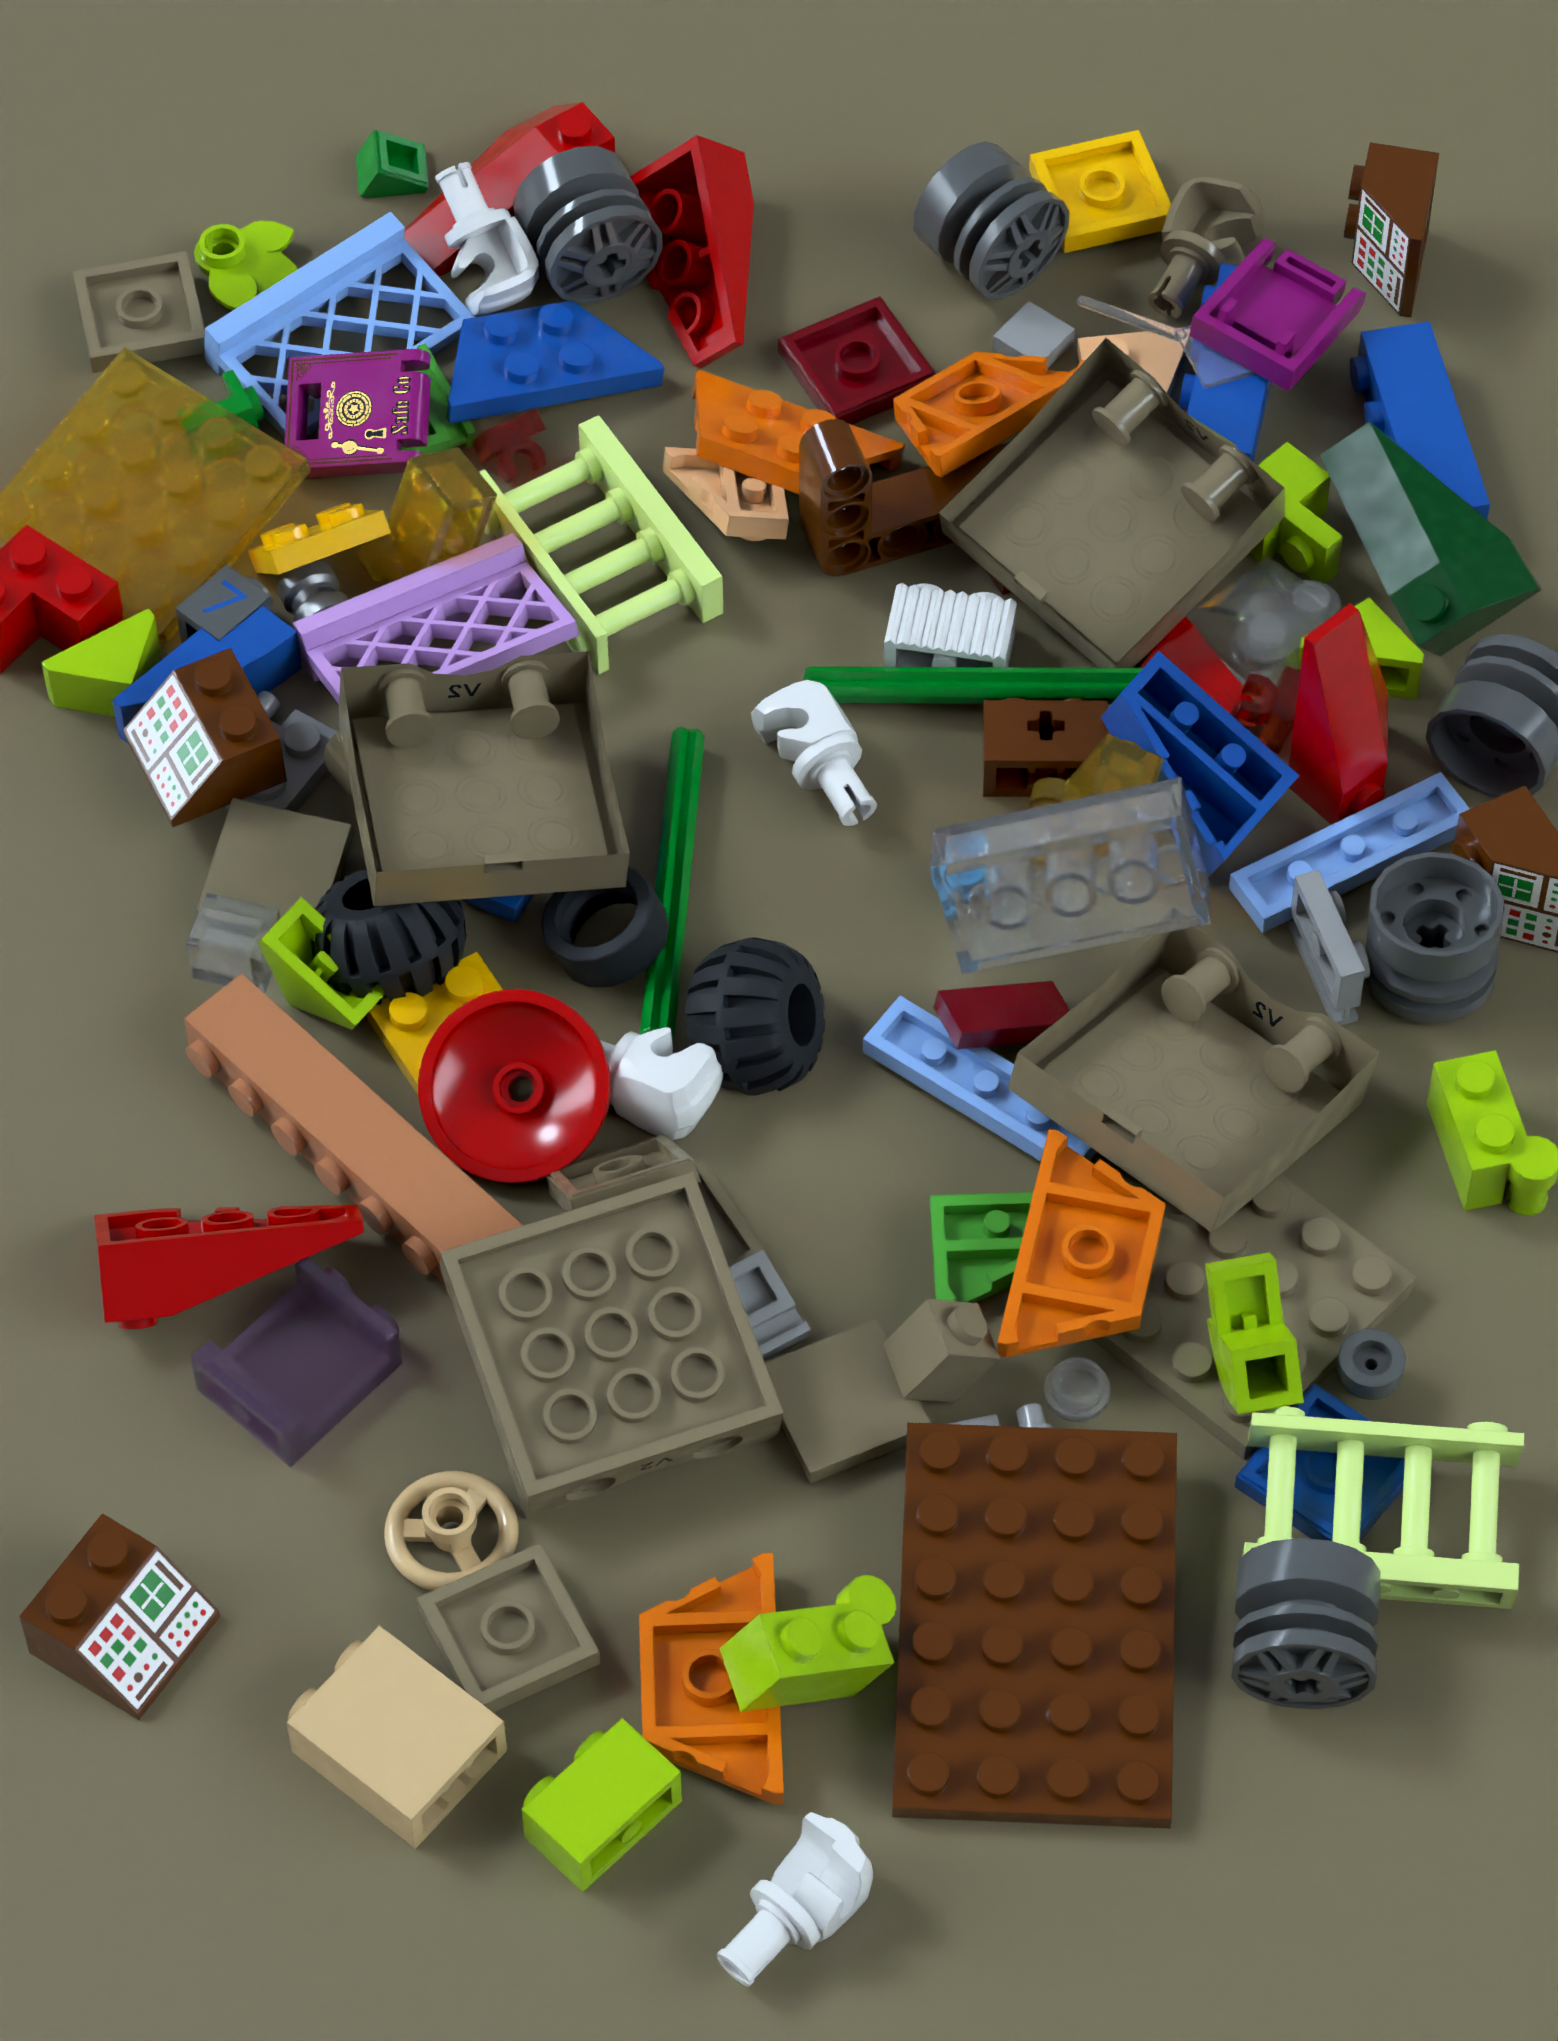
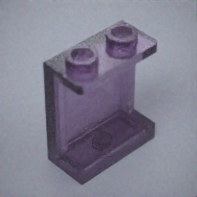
[191,1257,403,1468]

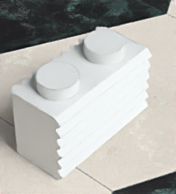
[884,582,1017,667]

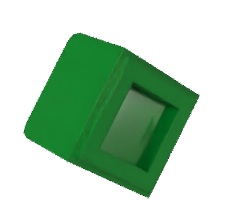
[356,130,429,198]

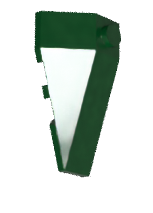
[1320,422,1542,656]

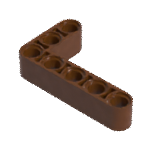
[799,419,1010,577]

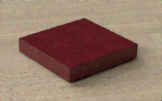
[778,296,936,425]

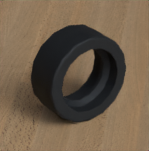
[541,867,669,987]

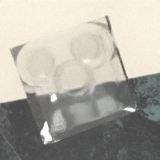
[1185,556,1341,700]

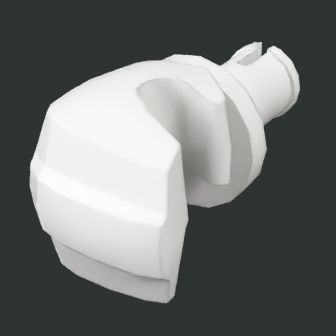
[435,162,539,315]
[751,680,877,826]
[600,1027,723,1140]
[717,1812,873,1987]

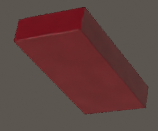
[933,981,1070,1050]

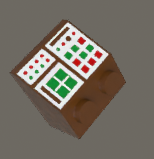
[1344,142,1440,318]
[123,648,287,827]
[1451,786,1558,953]
[19,1513,220,1720]

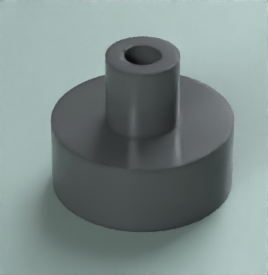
[1337,1329,1406,1400]

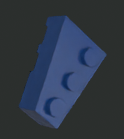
[1100,651,1299,884]

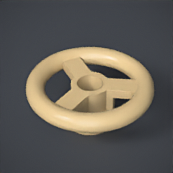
[384,1471,519,1591]

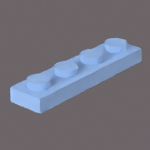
[1229,772,1470,933]
[863,995,1097,1161]

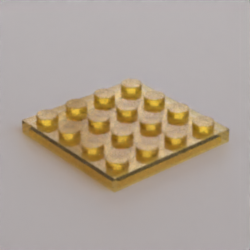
[0,347,311,649]

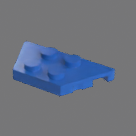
[447,300,664,424]

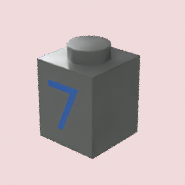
[176,564,273,644]

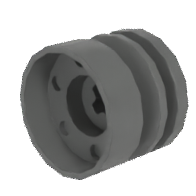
[913,141,1069,300]
[513,146,663,304]
[1426,633,1558,798]
[1365,852,1504,1024]
[1231,1538,1381,1709]

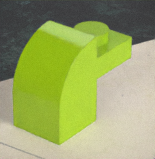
[1249,442,1343,586]
[1205,1252,1304,1415]

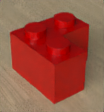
[0,524,125,675]

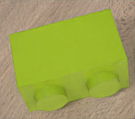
[521,1718,682,1892]

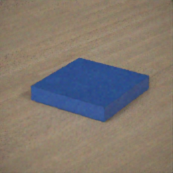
[1235,1383,1405,1541]

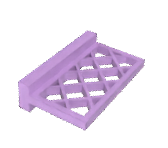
[293,533,579,704]

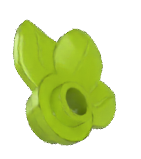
[194,220,298,311]

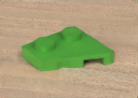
[929,1192,1033,1303]

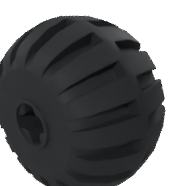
[311,869,467,1005]
[685,937,825,1096]

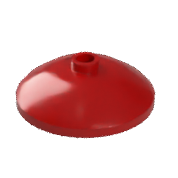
[418,989,611,1184]

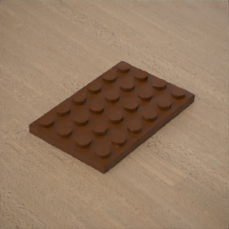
[892,1422,1177,1829]

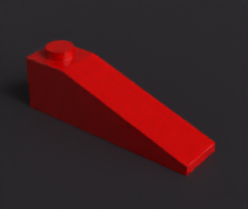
[630,135,754,369]

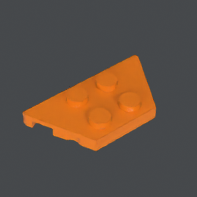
[893,351,1085,477]
[692,369,905,494]
[997,1129,1166,1358]
[639,1553,784,1805]

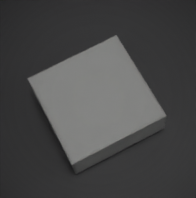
[992,301,1075,368]

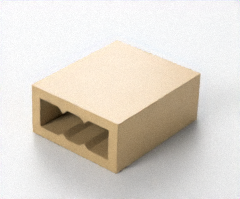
[286,1625,507,1849]

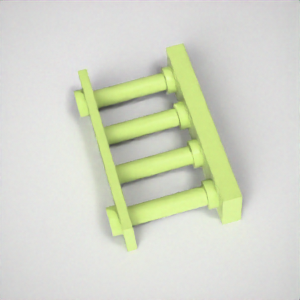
[472,415,723,674]
[1242,1406,1524,1609]

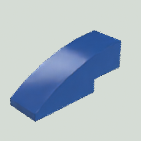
[112,606,302,743]

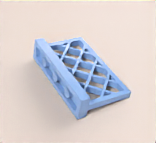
[204,212,475,439]

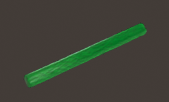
[803,666,1143,705]
[640,727,705,1044]

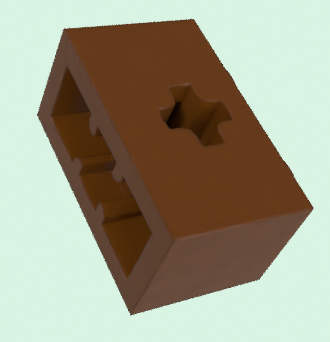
[982,698,1109,797]

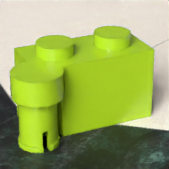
[1427,1050,1558,1216]
[719,1575,896,1712]

